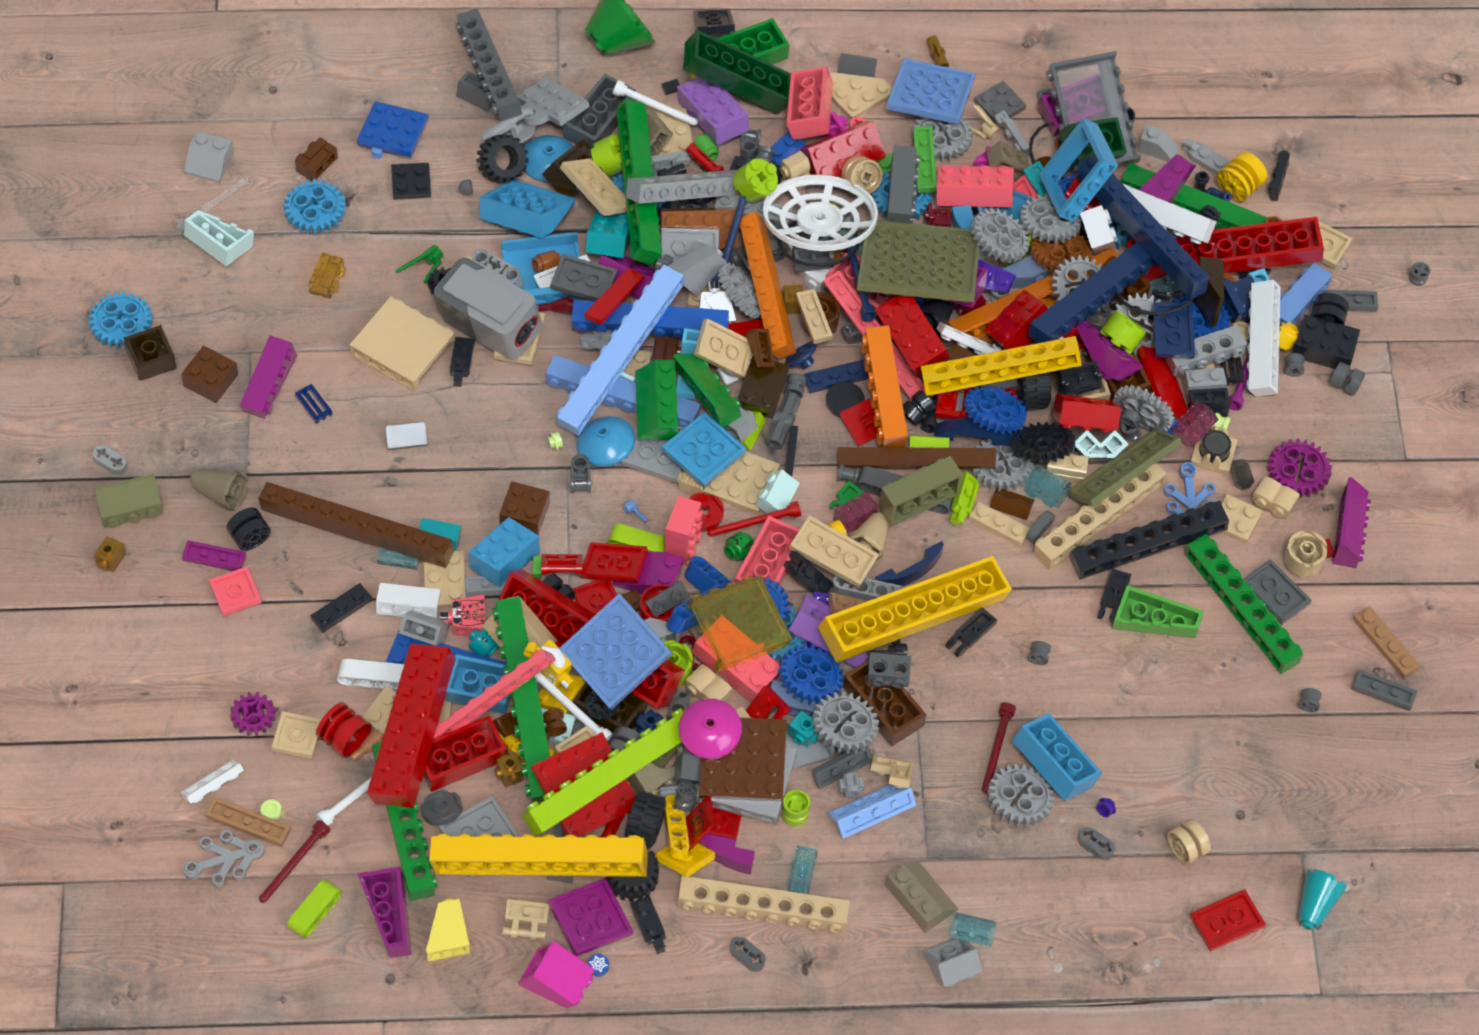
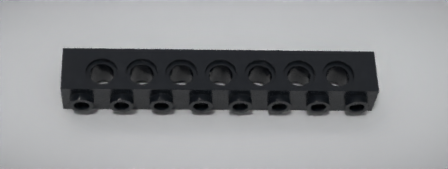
[1071,501,1229,580]

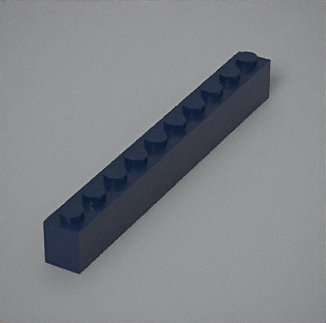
[1077,155,1209,299]
[1028,229,1177,343]

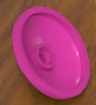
[679,699,742,759]

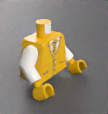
[523,639,576,690]

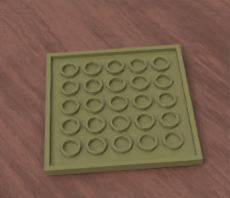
[857,219,980,302]

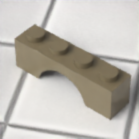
[628,742,689,794]

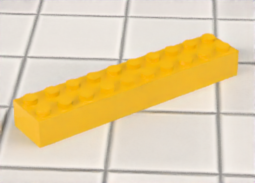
[818,556,1012,663]
[429,834,648,877]

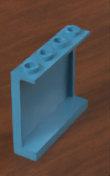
[501,232,585,306]

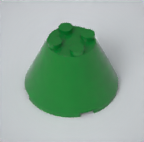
[584,0,656,56]

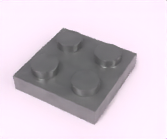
[974,81,1026,126]

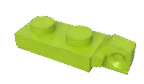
[950,471,980,525]

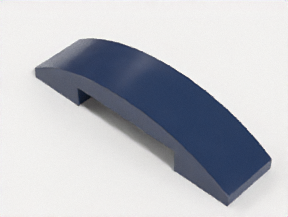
[934,418,1015,446]
[875,541,944,586]

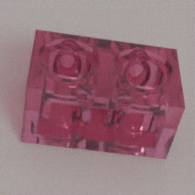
[1170,402,1219,447]
[833,491,879,534]

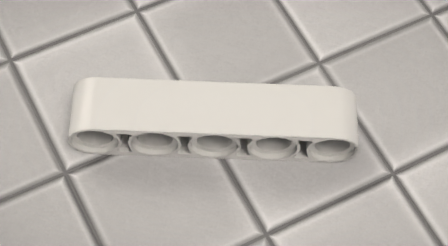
[337,659,404,691]

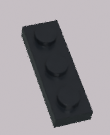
[310,583,372,633]

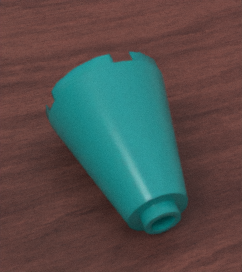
[1298,869,1347,930]

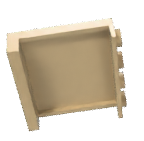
[350,297,455,392]

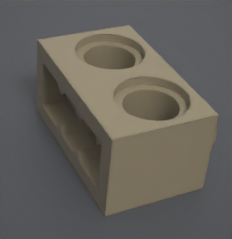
[987,141,1029,181]

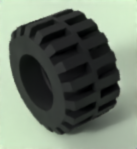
[476,134,529,183]
[1016,372,1051,410]
[625,791,666,848]
[606,847,659,902]

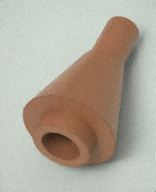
[350,729,383,762]

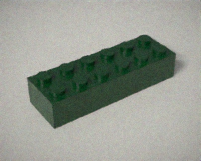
[683,30,791,114]

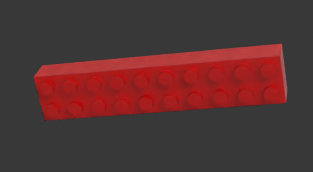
[1127,217,1324,283]
[495,569,685,709]

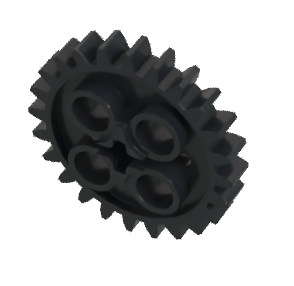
[1011,422,1076,464]

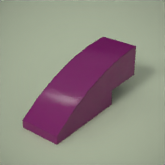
[698,834,755,875]

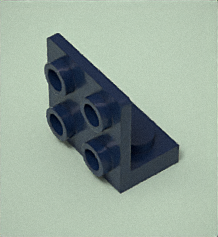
[1223,276,1255,323]

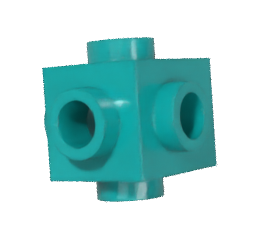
[788,710,819,748]

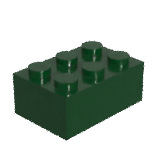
[1059,117,1127,167]

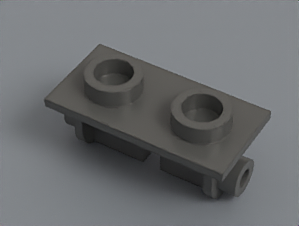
[646,581,690,618]

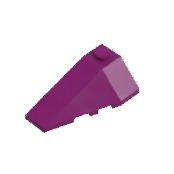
[1075,320,1143,381]

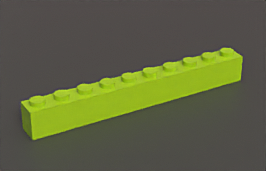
[522,708,685,837]

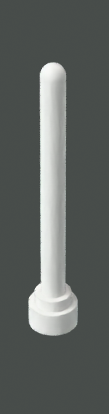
[612,80,698,126]
[535,672,613,741]
[315,778,371,826]

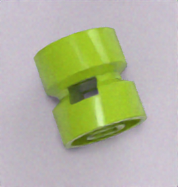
[782,790,810,827]

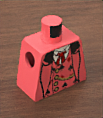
[440,595,485,637]

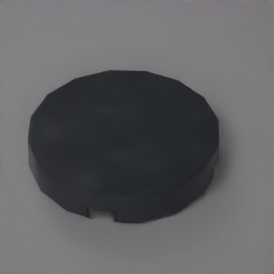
[826,382,865,418]

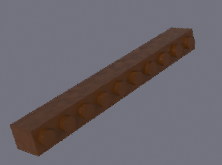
[258,482,454,568]

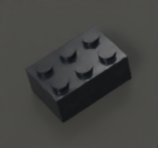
[1293,314,1360,369]

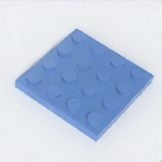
[886,58,976,124]
[559,593,673,710]

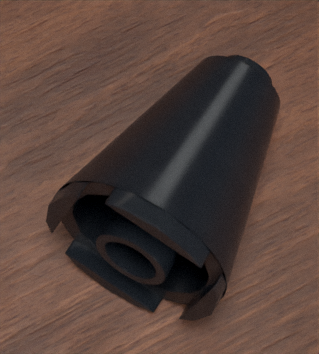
[920,298,955,339]

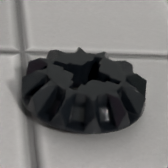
[585,691,618,720]

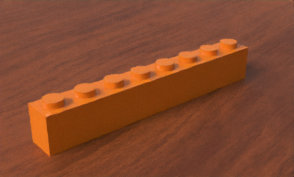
[740,211,796,360]

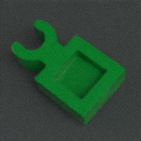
[829,480,864,517]

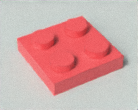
[209,567,262,617]

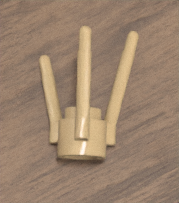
[968,104,1000,140]

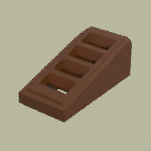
[746,329,775,368]

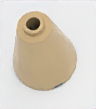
[849,513,889,566]

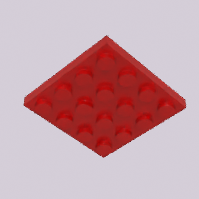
[530,732,636,837]

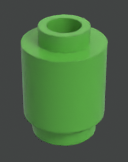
[694,134,719,161]

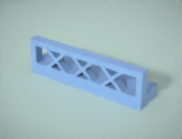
[828,784,916,839]

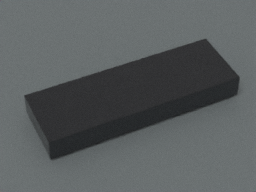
[785,425,798,477]

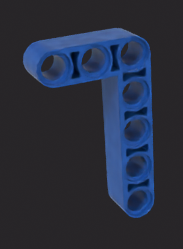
[666,556,738,634]

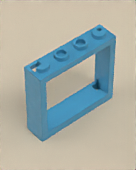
[1039,118,1118,222]

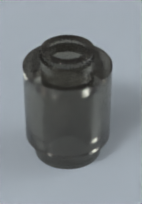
[1230,459,1254,490]

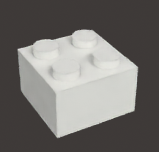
[1080,205,1118,254]

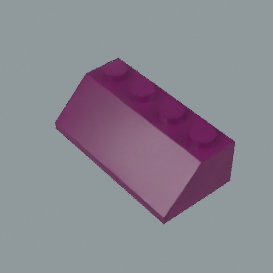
[598,255,656,299]
[1332,477,1371,568]

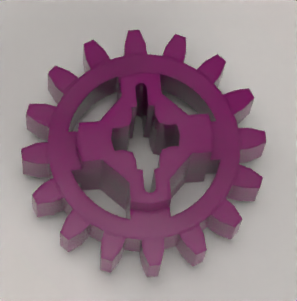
[230,692,276,736]

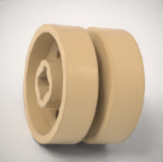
[842,156,883,193]
[1167,819,1211,865]

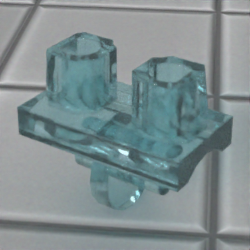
[1150,275,1182,296]

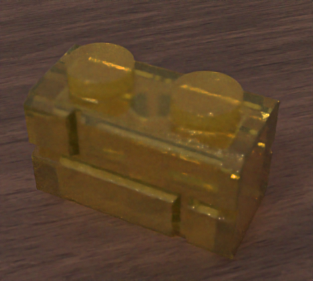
[308,253,346,299]

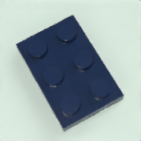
[1152,302,1195,358]

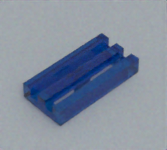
[295,384,333,424]

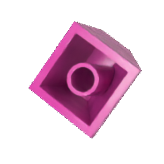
[518,941,595,1009]

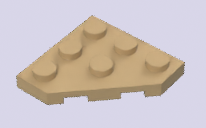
[830,72,892,120]

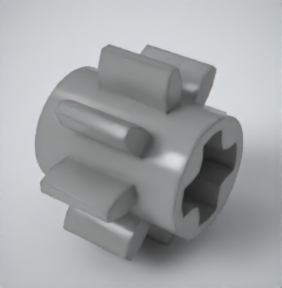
[839,772,864,798]

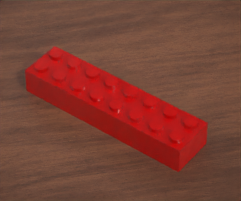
[367,644,456,808]

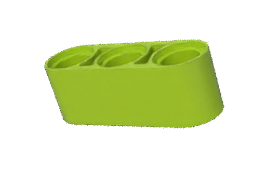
[607,524,665,552]
[287,879,342,938]

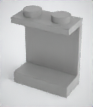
[786,731,835,770]

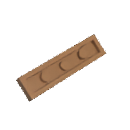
[1353,606,1421,679]
[205,797,291,847]

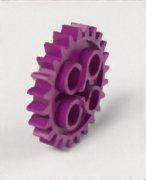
[1267,438,1332,498]

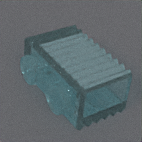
[1024,465,1071,509]
[788,845,818,894]
[950,912,997,947]

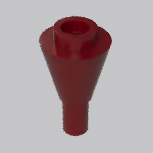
[539,295,574,314]

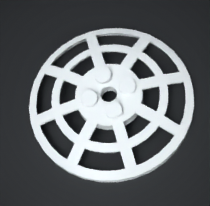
[763,175,878,251]

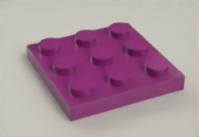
[548,878,634,957]

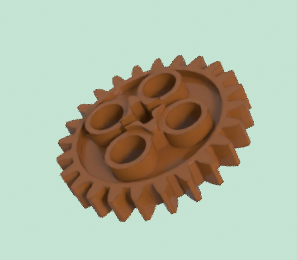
[1030,232,1093,272]

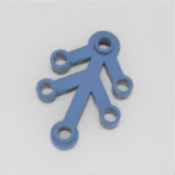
[1164,462,1216,527]

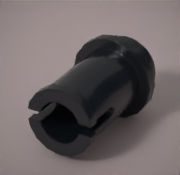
[1194,171,1210,192]

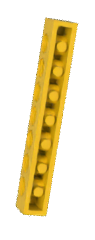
[921,336,1082,396]

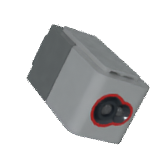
[434,249,543,360]

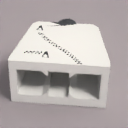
[700,281,736,324]

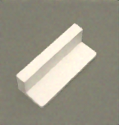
[376,583,440,618]

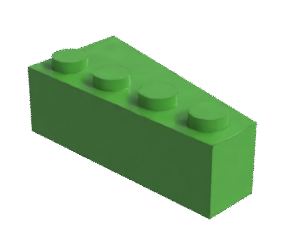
[1112,585,1204,638]

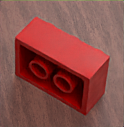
[984,289,1048,350]
[1052,394,1121,433]

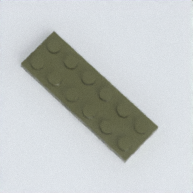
[1068,428,1182,507]

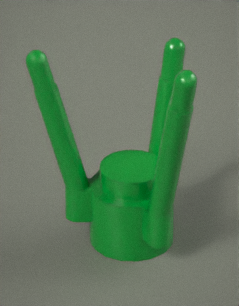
[396,245,443,283]

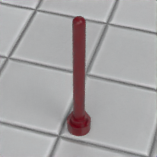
[982,702,1016,794]
[259,820,331,903]

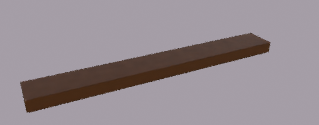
[837,447,996,469]

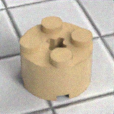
[1283,531,1327,579]

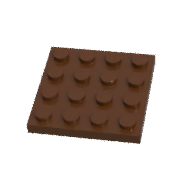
[699,718,787,802]

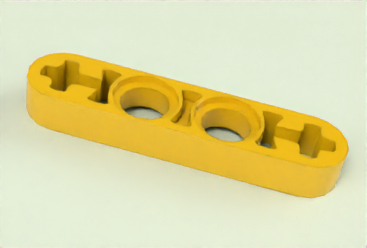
[664,795,689,860]

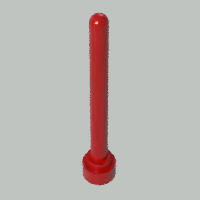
[707,501,802,537]

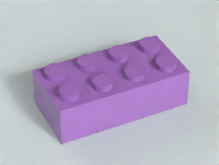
[677,77,749,145]

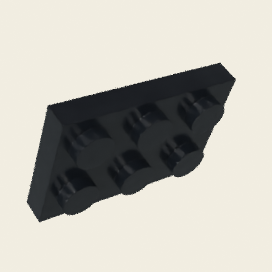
[693,8,735,35]

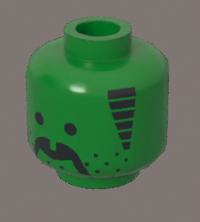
[724,532,754,561]

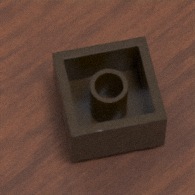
[124,325,176,381]

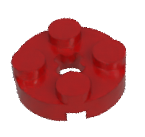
[689,493,724,532]

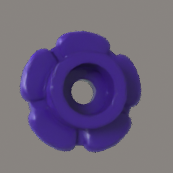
[1096,798,1116,817]

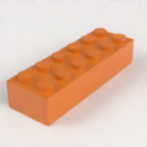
[861,325,908,447]

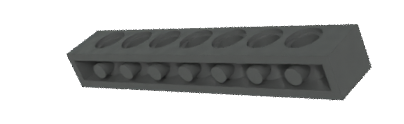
[455,8,522,121]

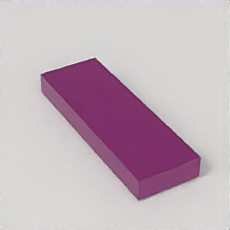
[182,540,247,571]

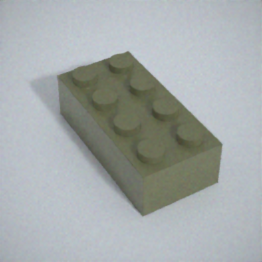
[879,456,963,526]

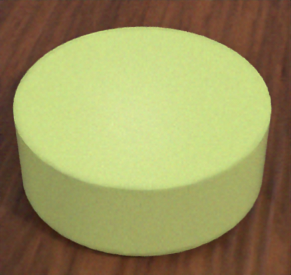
[260,799,282,820]

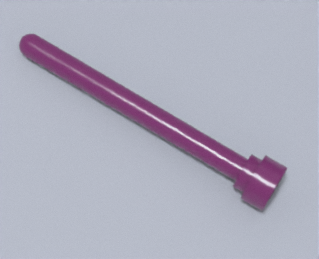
[1229,352,1249,410]

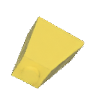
[426,898,470,962]

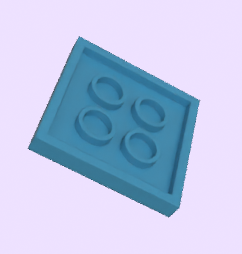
[662,412,746,488]

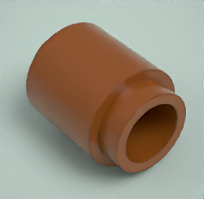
[532,250,561,273]

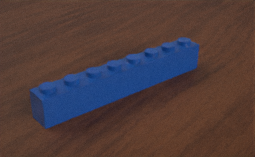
[572,300,730,338]

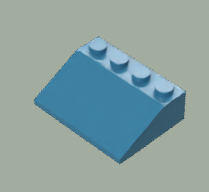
[479,180,575,238]

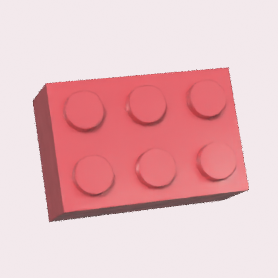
[664,496,704,566]

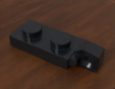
[450,337,475,387]
[630,896,666,954]

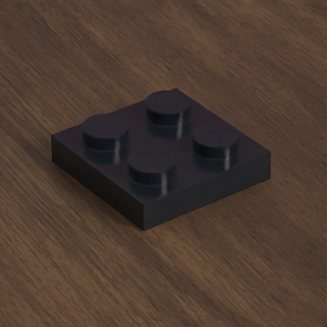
[391,162,431,200]

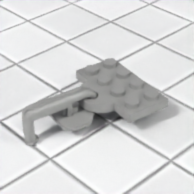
[480,77,590,161]

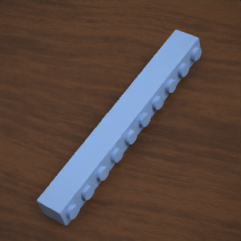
[557,265,684,436]

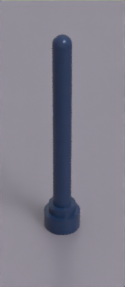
[711,196,747,285]
[847,246,877,322]

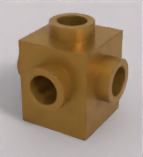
[494,752,525,788]

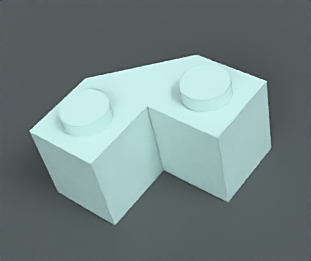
[1075,430,1128,458]

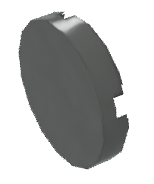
[420,790,463,826]

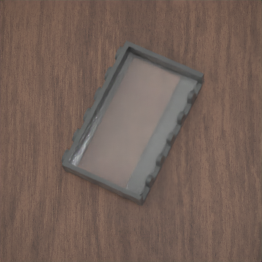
[1046,51,1141,175]

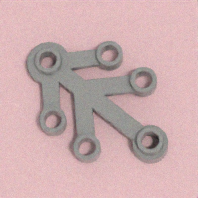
[183,830,264,887]

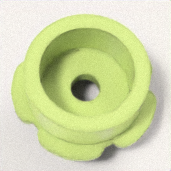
[548,432,563,451]

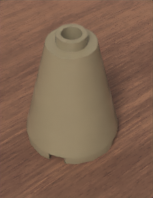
[190,469,248,511]

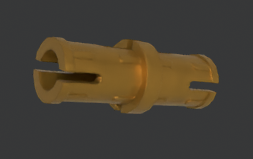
[926,35,950,68]

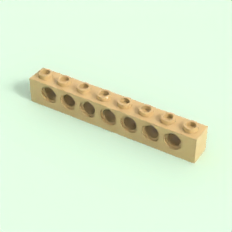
[1033,463,1167,570]
[678,876,850,933]

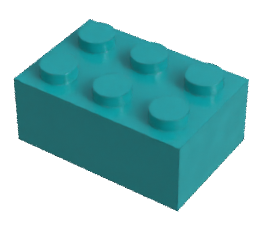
[585,208,630,258]

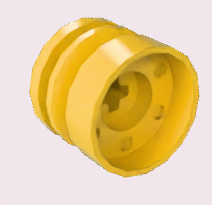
[1216,152,1268,202]

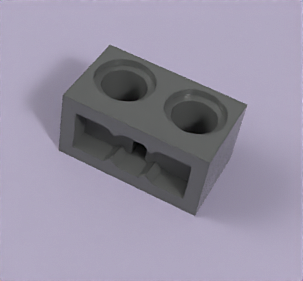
[867,653,911,688]

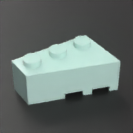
[184,210,254,267]

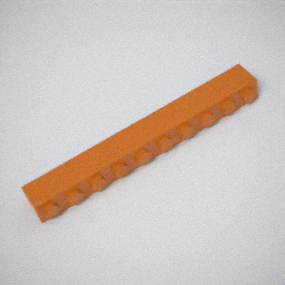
[948,248,1119,346]

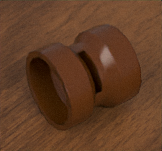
[543,708,567,737]

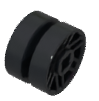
[1311,293,1349,325]
[226,507,271,551]

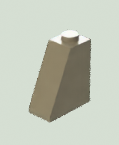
[646,107,673,156]

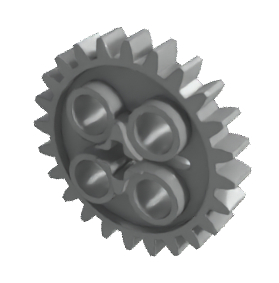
[911,116,973,161]
[1020,193,1082,244]
[971,208,1030,263]
[1050,255,1106,317]
[718,263,761,319]
[1111,293,1161,355]
[1113,385,1175,432]
[970,438,1034,492]
[812,692,879,754]
[987,764,1055,827]

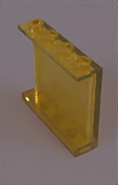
[685,575,793,672]

